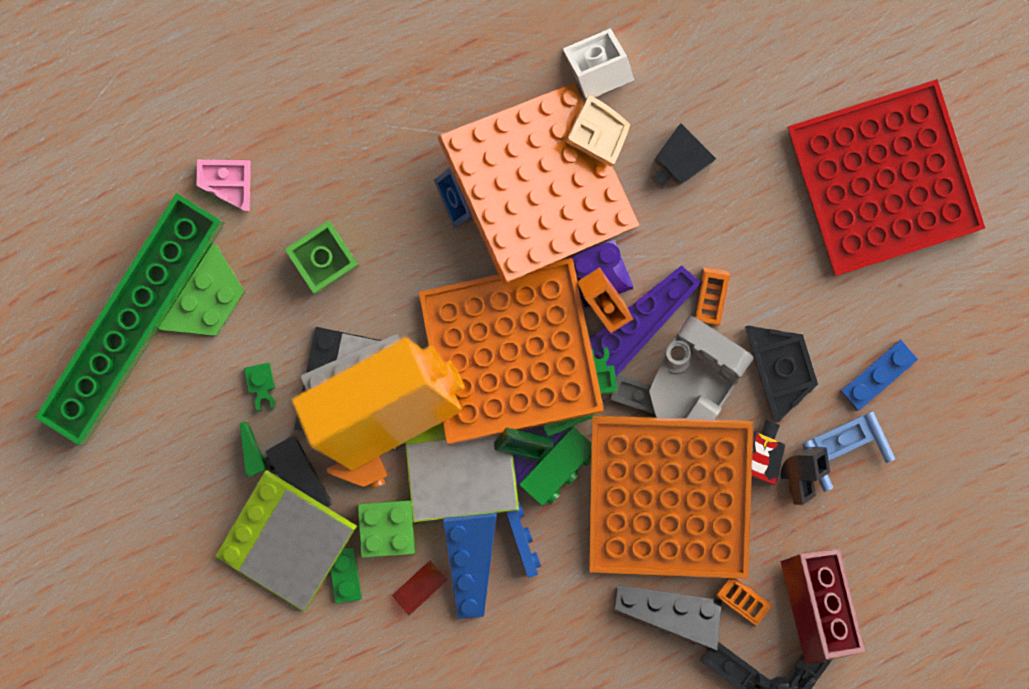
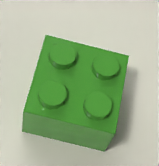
[285,221,360,295]
[358,499,416,558]

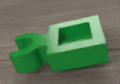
[592,348,617,394]
[244,362,276,411]

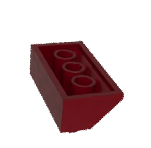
[780,549,865,665]

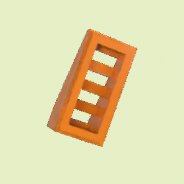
[694,267,730,326]
[715,578,773,626]

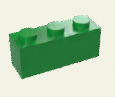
[520,426,592,506]

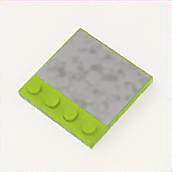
[405,422,519,523]
[215,470,357,612]

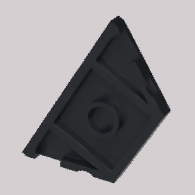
[744,325,818,423]

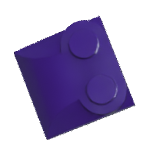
[567,239,634,308]

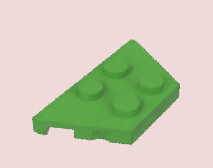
[159,243,245,336]

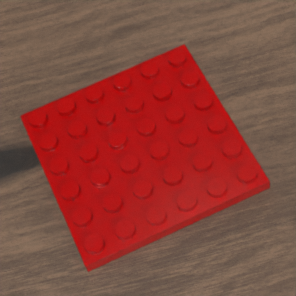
[787,79,986,277]

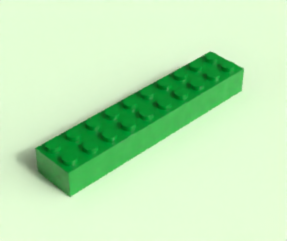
[35,193,225,446]

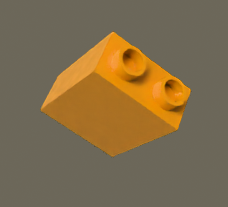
[292,337,464,471]

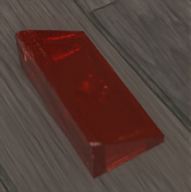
[392,560,448,616]

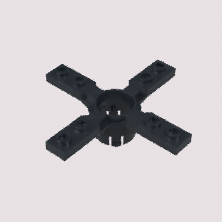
[700,641,832,689]

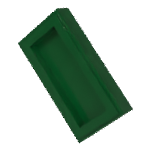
[494,427,554,461]

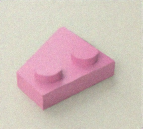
[197,160,251,212]

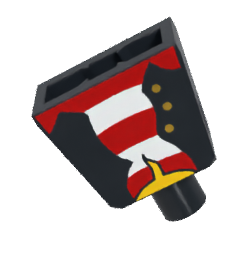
[752,420,785,486]

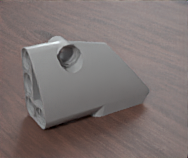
[649,316,753,420]

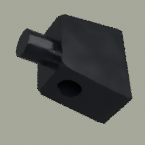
[651,123,716,188]

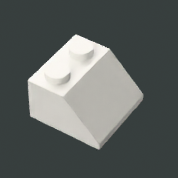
[563,28,634,99]

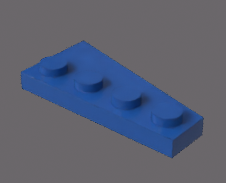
[443,512,497,619]

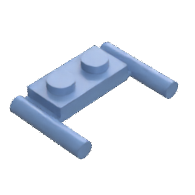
[802,411,895,492]

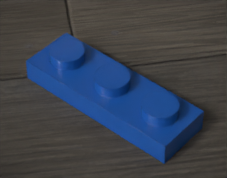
[840,340,918,411]
[506,502,541,578]

